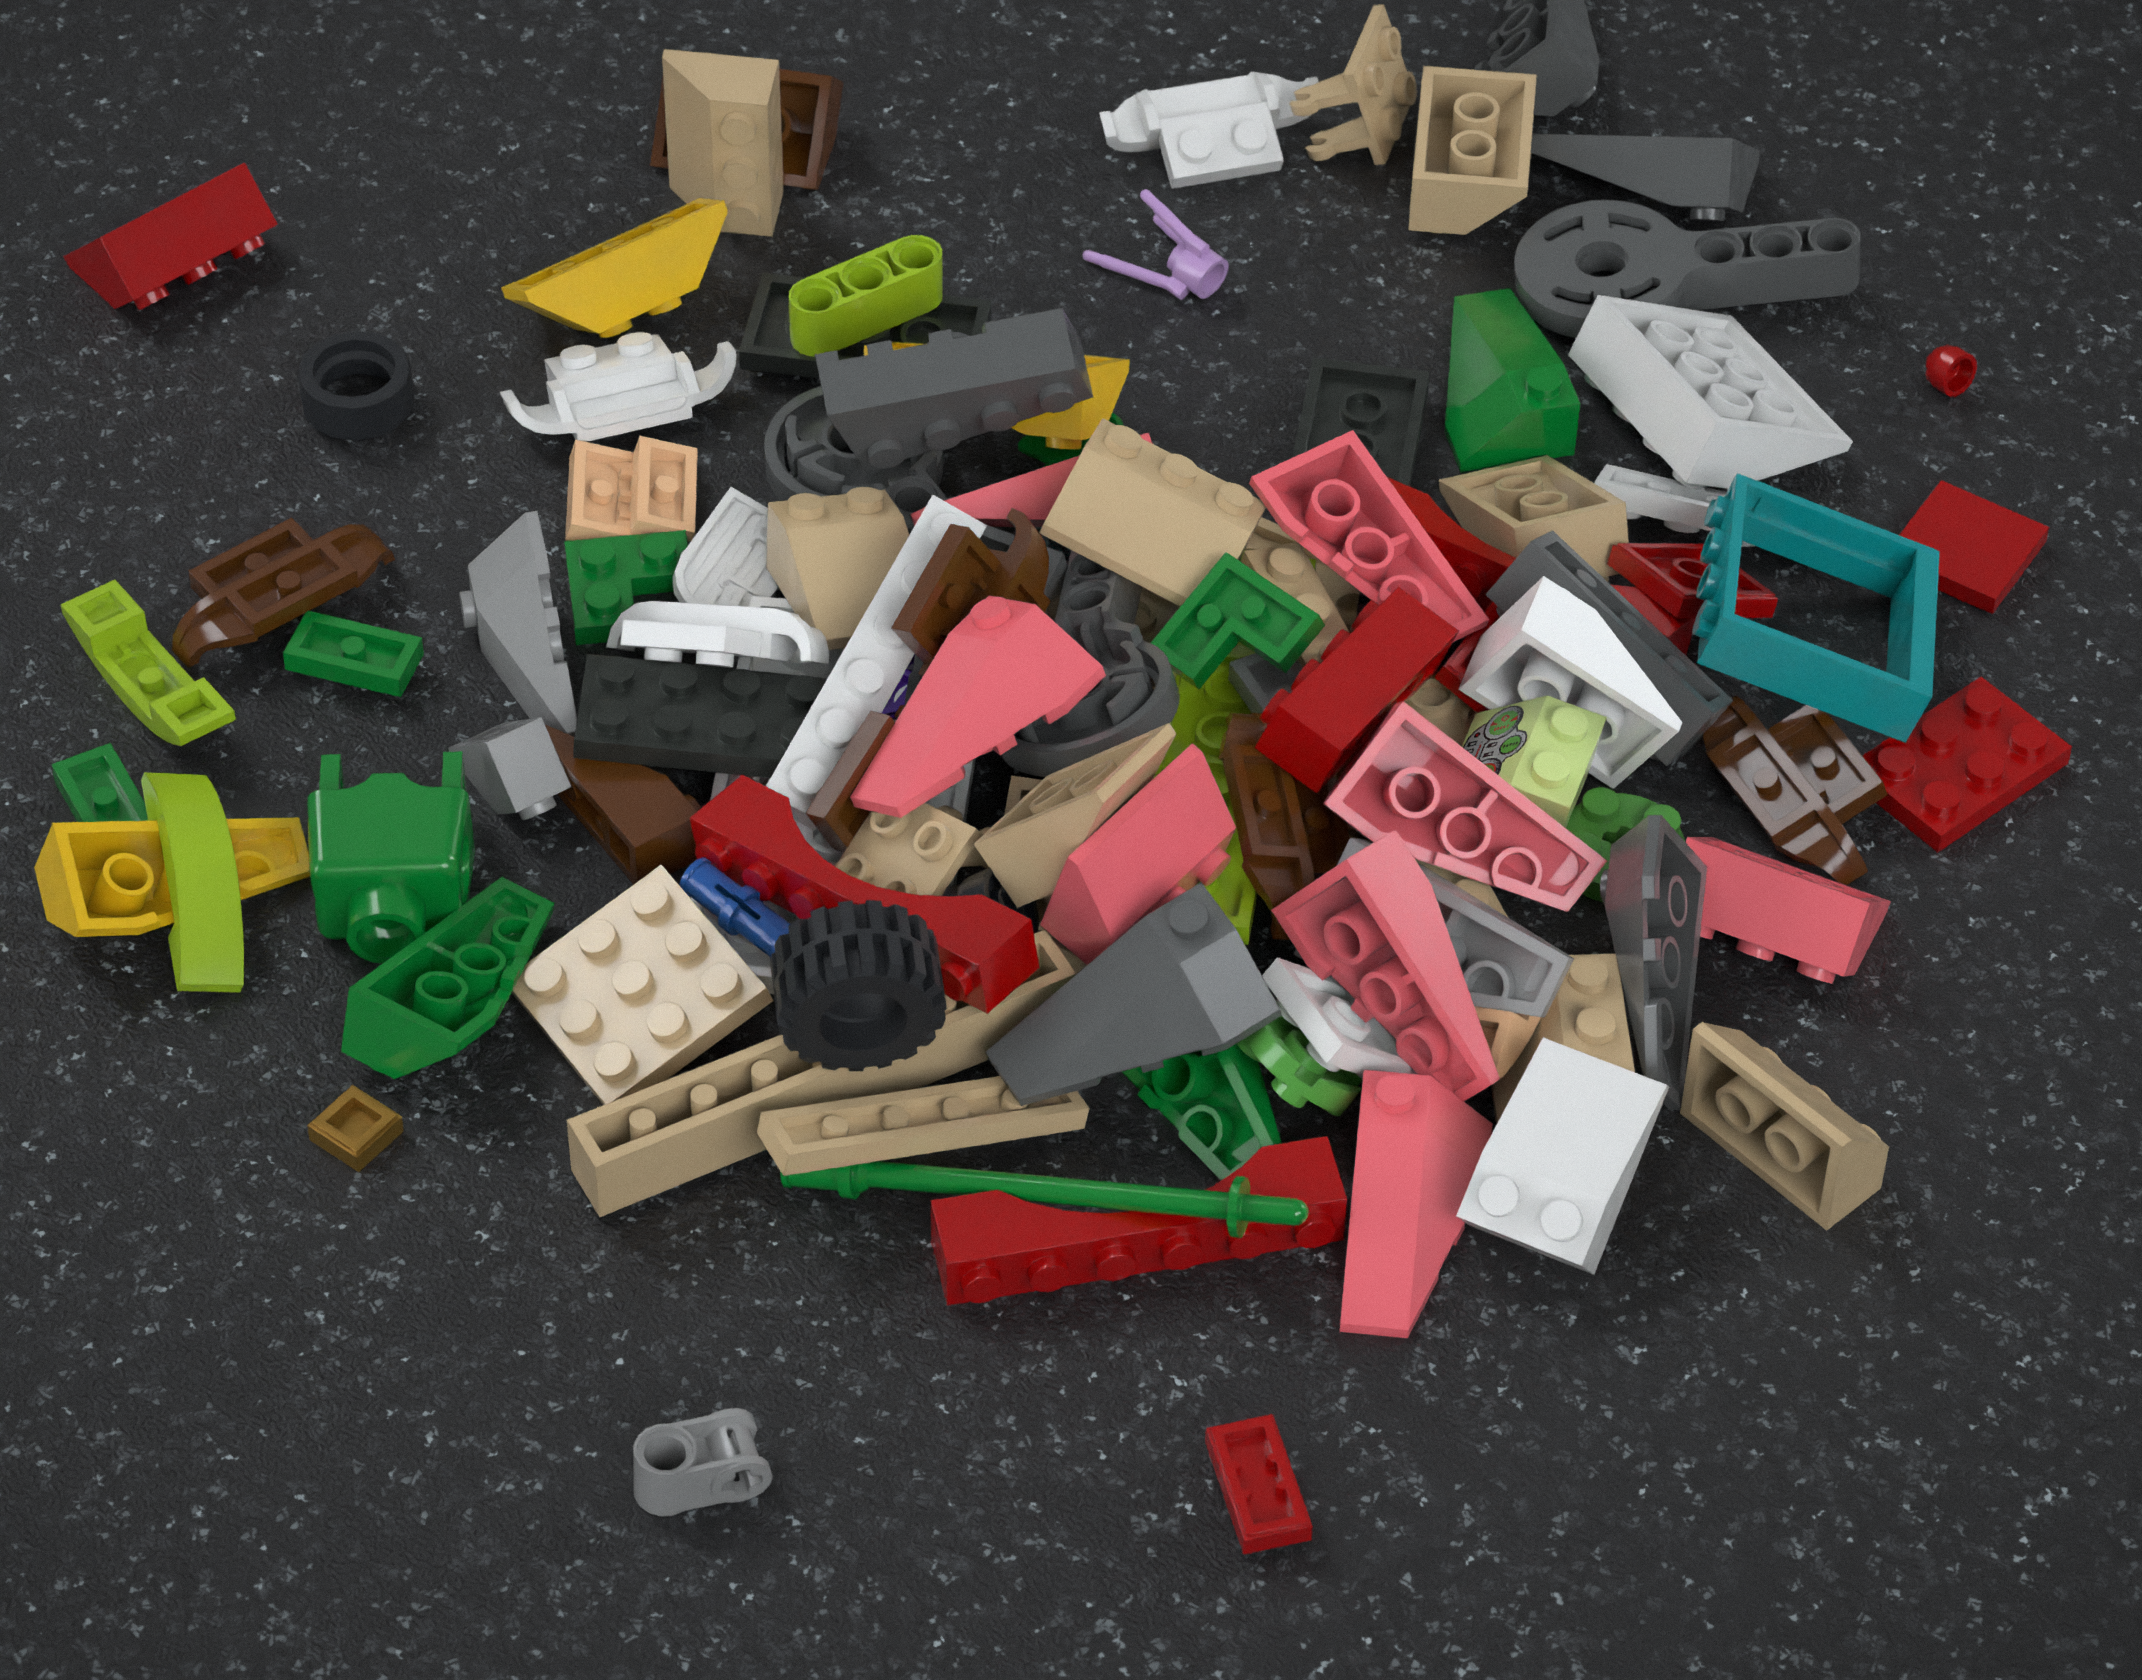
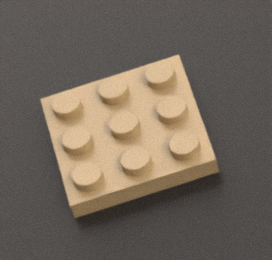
[512,865,773,1105]

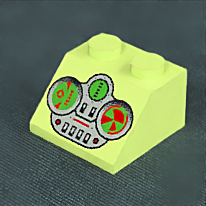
[1462,695,1607,828]

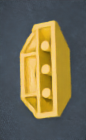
[501,198,728,338]

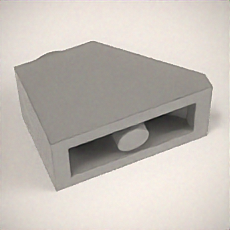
[448,717,571,820]

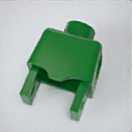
[307,751,475,964]

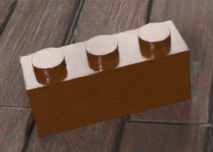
[650,69,844,190]

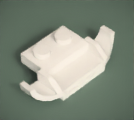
[1099,72,1318,189]
[500,332,736,442]
[606,601,829,668]

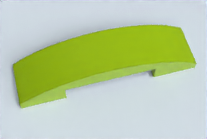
[60,580,236,746]
[141,772,244,993]

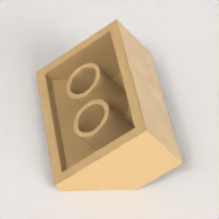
[662,49,784,237]
[1408,66,1537,235]
[1039,418,1266,606]
[1491,954,1635,1125]
[1680,1022,1889,1230]

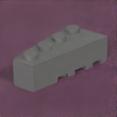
[815,308,1093,472]

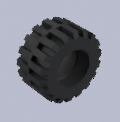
[770,900,947,1072]

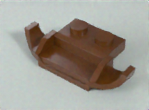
[891,508,1051,719]
[172,517,395,668]
[1703,695,1887,885]
[1219,713,1350,940]

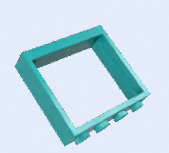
[1692,473,1940,743]

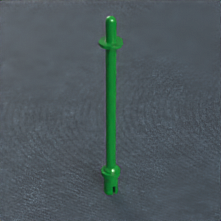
[780,1161,1309,1238]

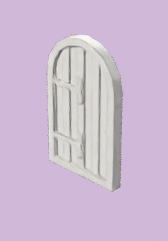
[672,487,779,607]

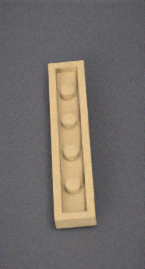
[757,1076,1090,1176]

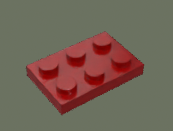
[1862,677,2072,852]

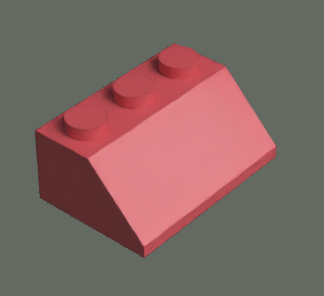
[1040,743,1236,965]
[1686,837,1891,984]

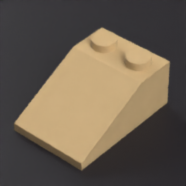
[1439,455,1629,582]
[767,487,909,650]
[974,723,1177,908]

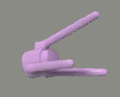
[1082,190,1229,300]

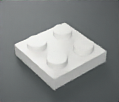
[1262,957,1417,1078]

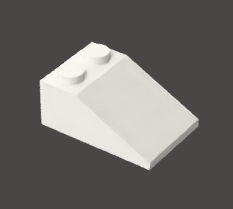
[1459,576,1682,789]
[1456,1038,1669,1275]

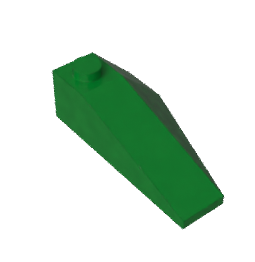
[1444,288,1580,473]
[341,877,554,1079]
[1122,1043,1281,1180]

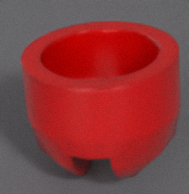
[1926,345,1977,397]

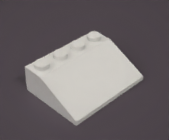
[1568,295,1853,490]

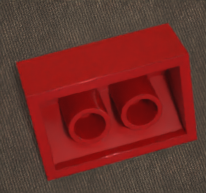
[63,162,278,311]

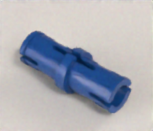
[679,858,791,959]

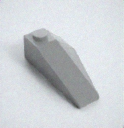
[459,511,577,737]
[1294,838,1574,1018]

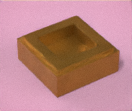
[307,1085,404,1172]

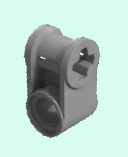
[633,1408,773,1516]

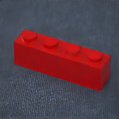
[1255,587,1459,793]

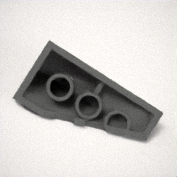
[1531,134,1760,223]
[1600,815,1707,1110]
[986,882,1282,1106]

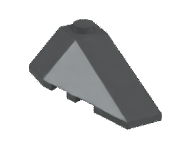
[1474,0,1599,117]

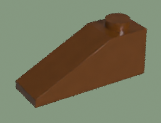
[545,725,701,885]

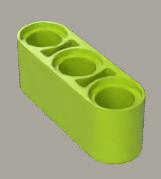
[789,235,943,356]

